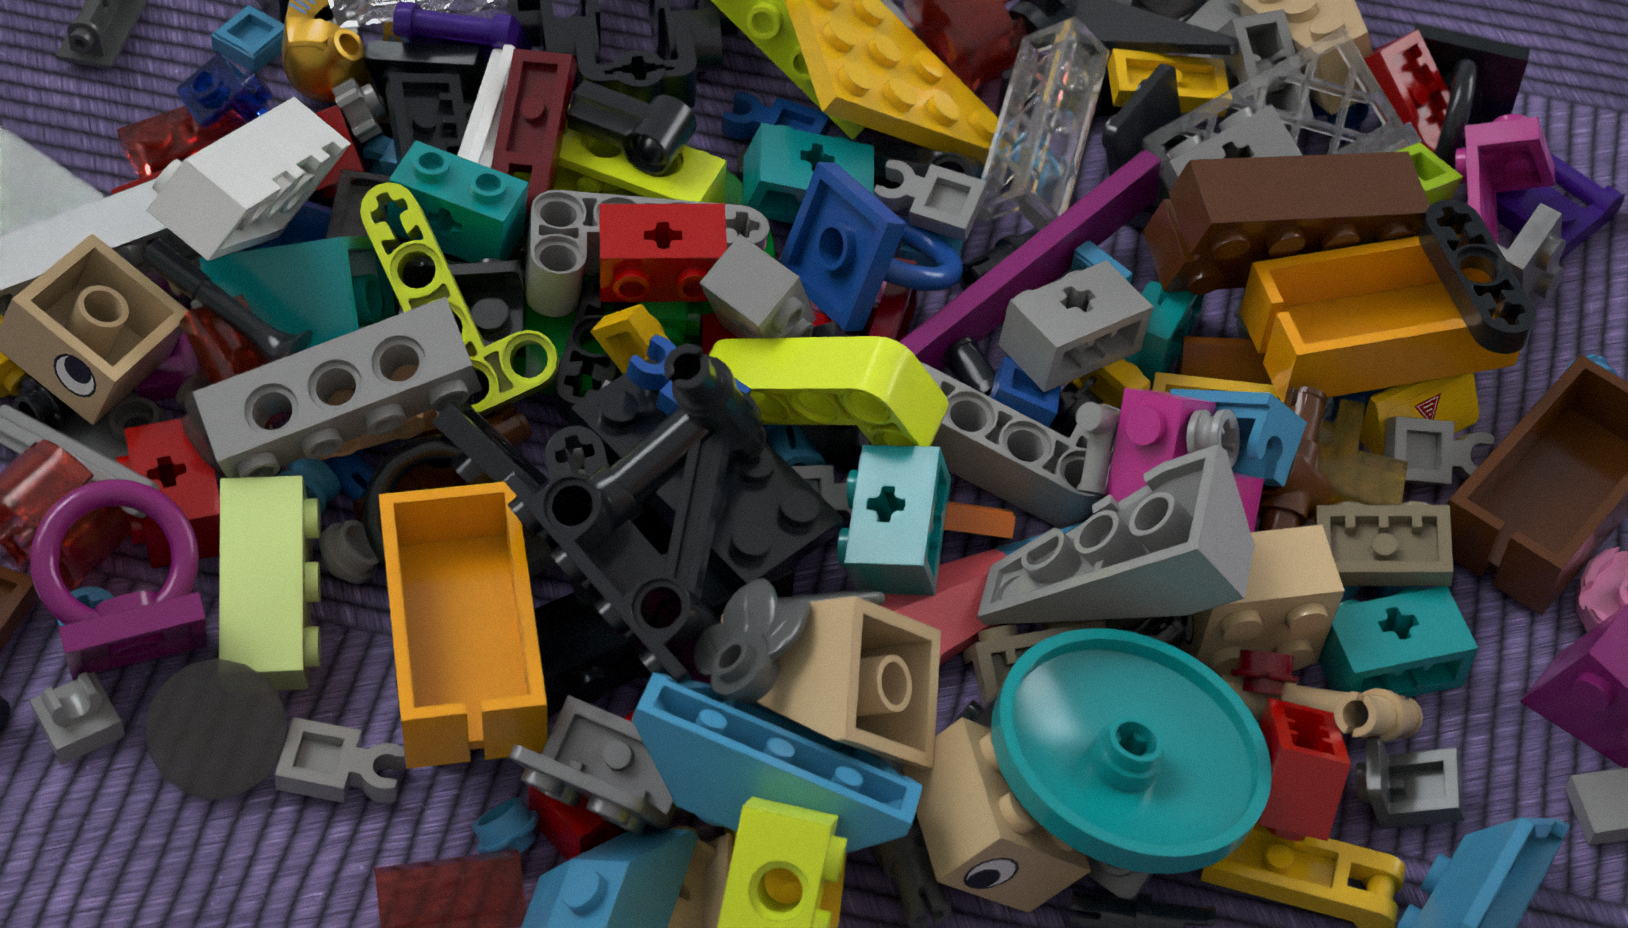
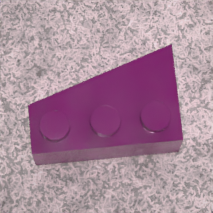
[1520,603,1628,768]

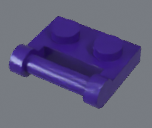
[393,1,533,64]
[1466,152,1625,261]

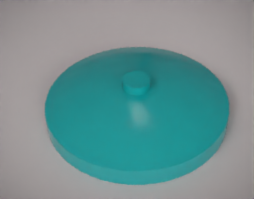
[991,628,1272,874]

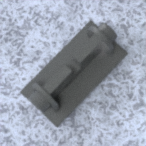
[56,0,148,70]

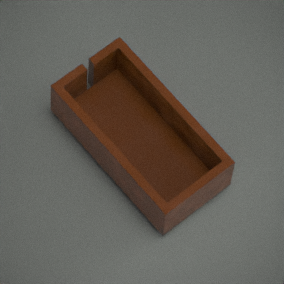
[1143,151,1430,295]
[1447,355,1628,616]

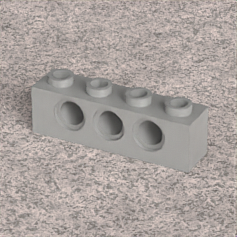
[193,297,482,478]

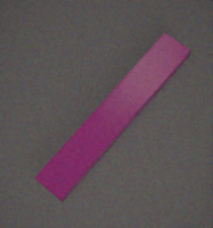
[899,149,1161,372]

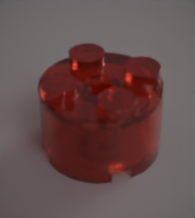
[904,0,1029,92]
[0,439,132,592]

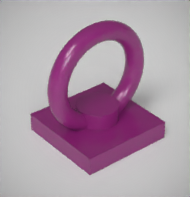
[30,479,207,681]

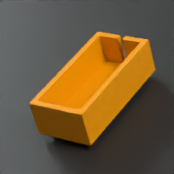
[1239,234,1520,403]
[379,482,548,769]

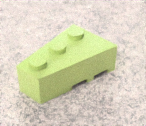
[219,476,321,692]

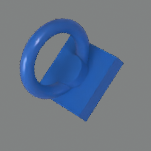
[779,162,963,331]

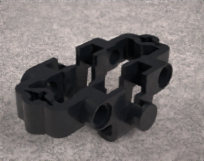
[507,0,739,110]

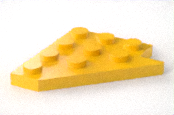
[784,0,1006,171]

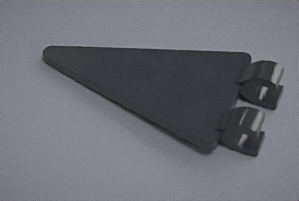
[1005,0,1240,55]

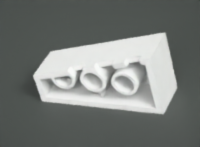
[146,97,351,261]

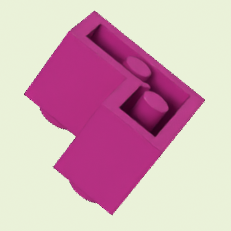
[1105,388,1264,532]

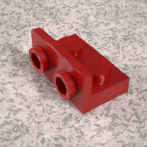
[1363,29,1465,153]

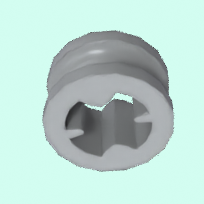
[1186,409,1240,468]

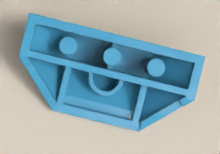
[632,672,923,854]
[1397,817,1570,928]
[521,828,699,928]

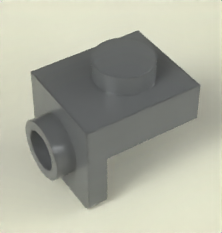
[1356,736,1464,829]

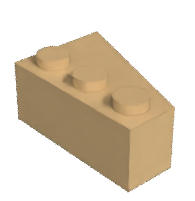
[1238,0,1378,115]

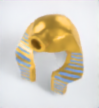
[282,0,410,102]

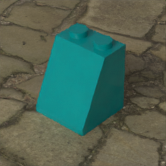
[199,236,399,382]

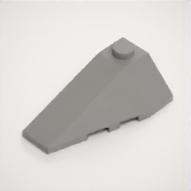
[977,444,1255,625]

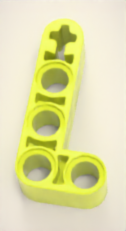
[360,182,560,416]
[708,336,949,447]

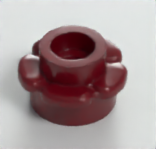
[1231,649,1299,696]

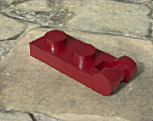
[491,49,577,218]

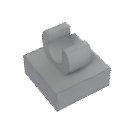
[29,672,125,765]

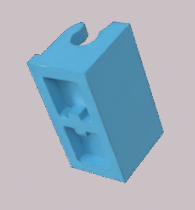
[1169,389,1307,487]

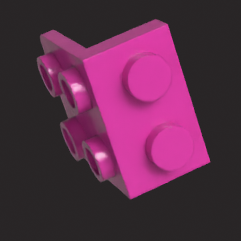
[1456,114,1555,244]

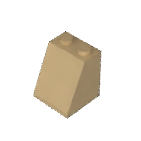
[721,596,941,770]

